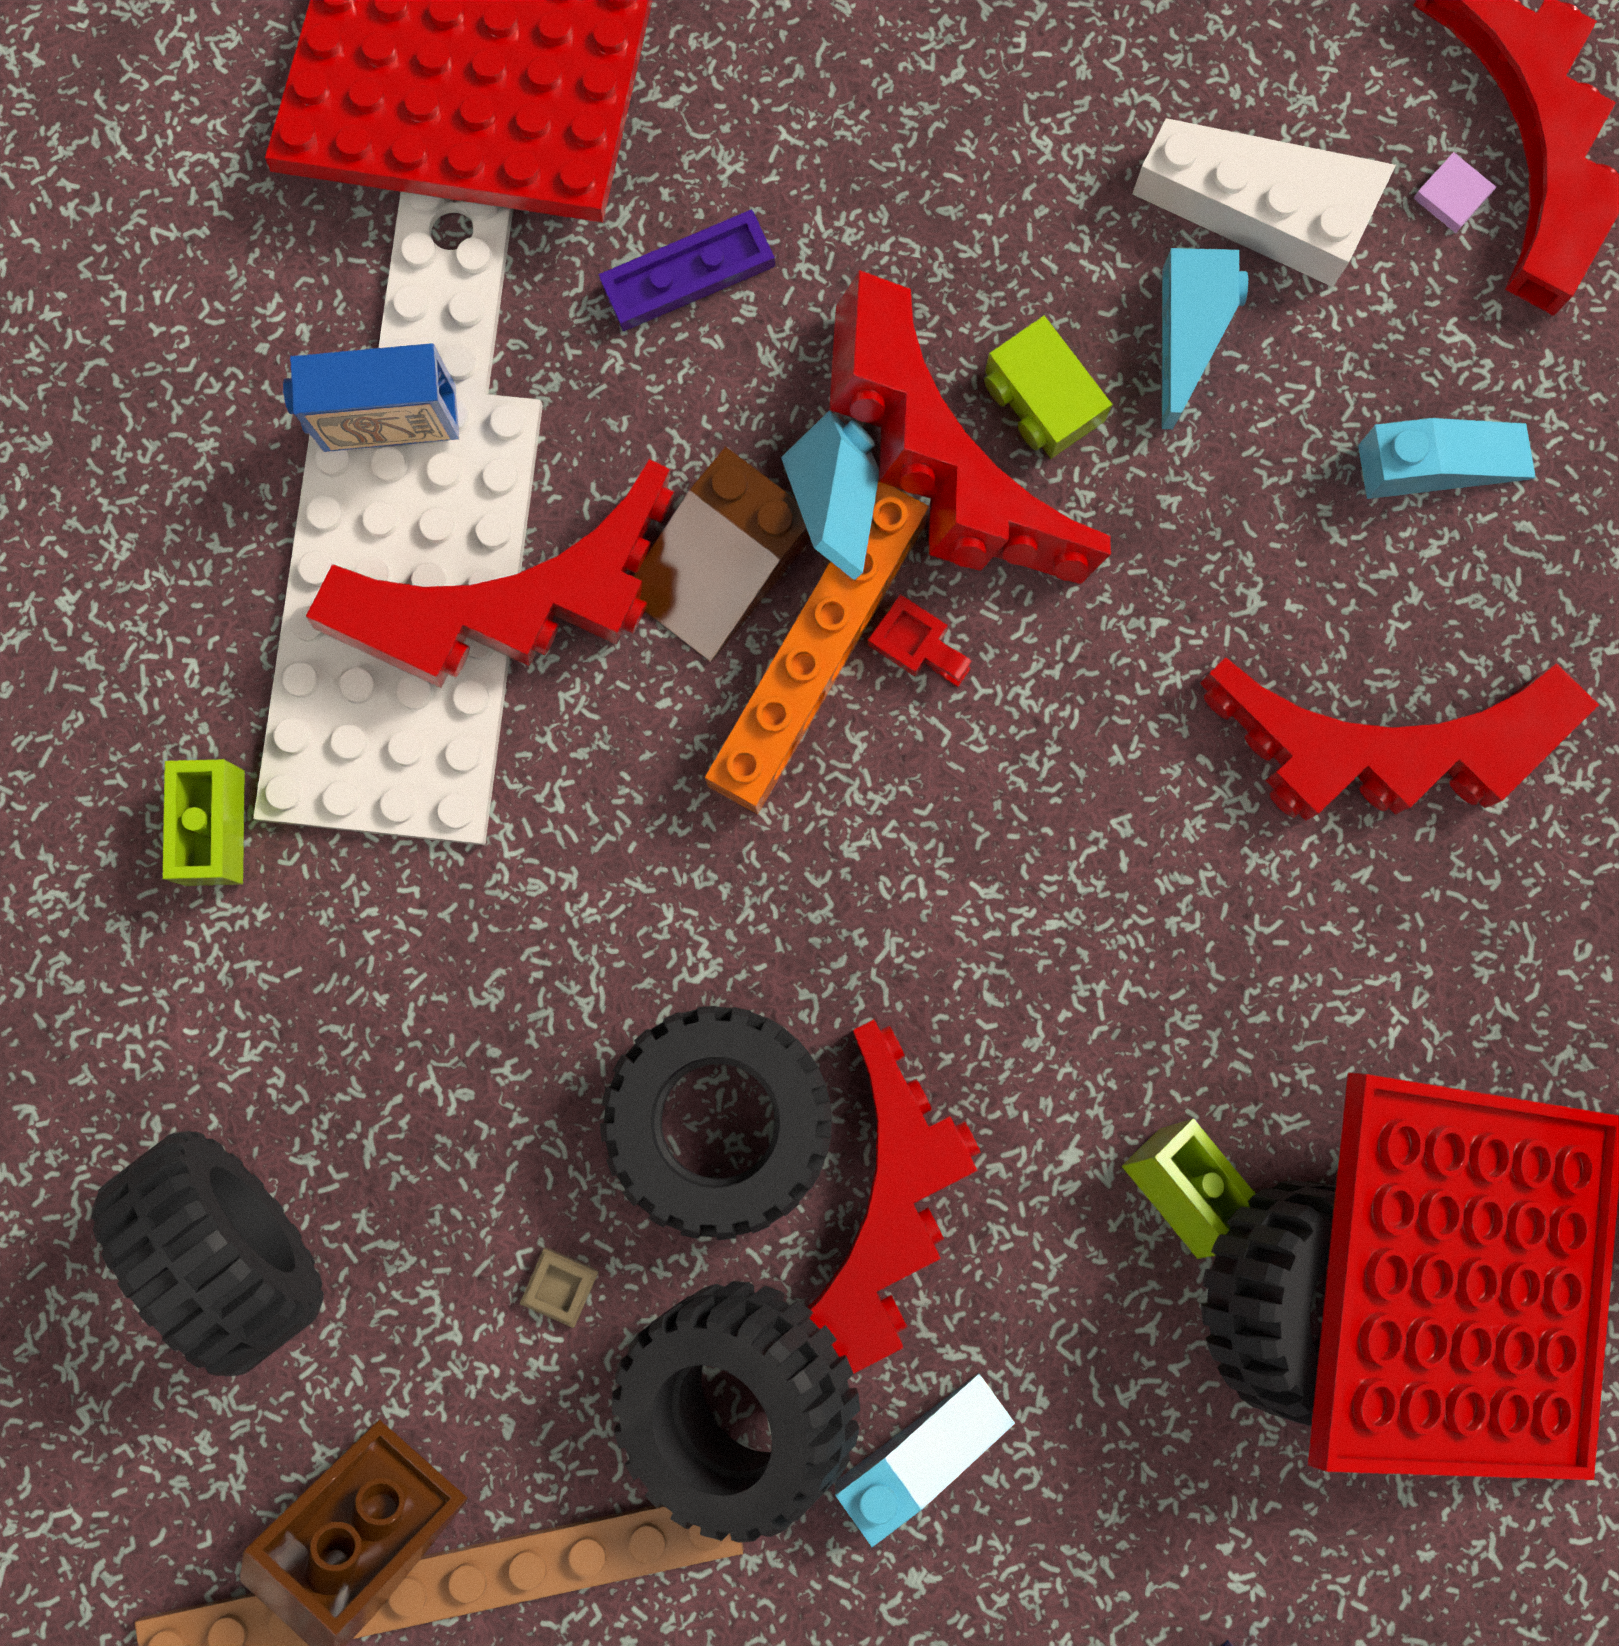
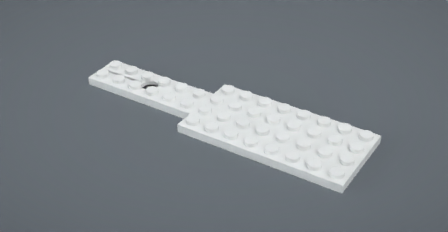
[253,192,543,845]

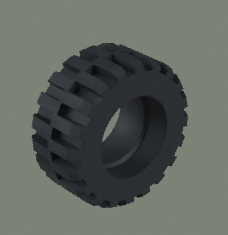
[600,1006,832,1240]
[91,1131,324,1377]
[1201,1180,1336,1427]
[612,1281,860,1543]

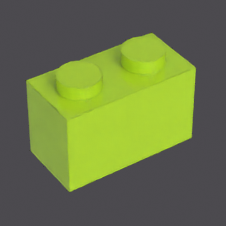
[984,315,1112,459]
[163,759,245,886]
[1122,1118,1255,1259]

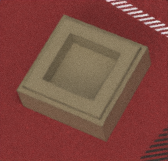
[520,1247,599,1328]

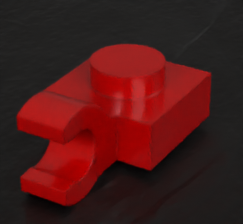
[868,594,972,687]

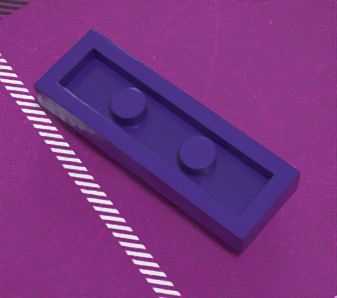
[598,209,775,332]

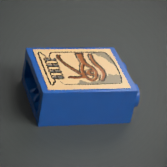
[283,343,460,452]

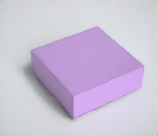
[1413,152,1496,233]

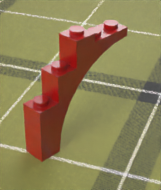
[1413,0,1619,316]
[829,270,1111,584]
[306,459,675,688]
[1200,657,1599,821]
[807,1019,981,1373]

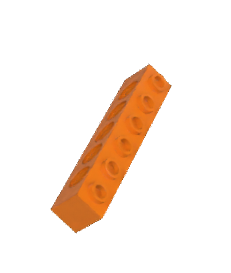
[705,480,929,815]

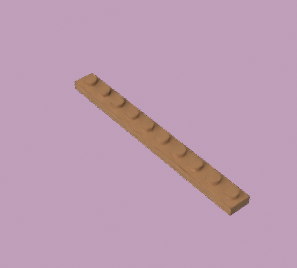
[135,1505,744,1646]

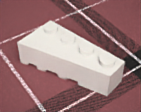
[1132,118,1396,287]

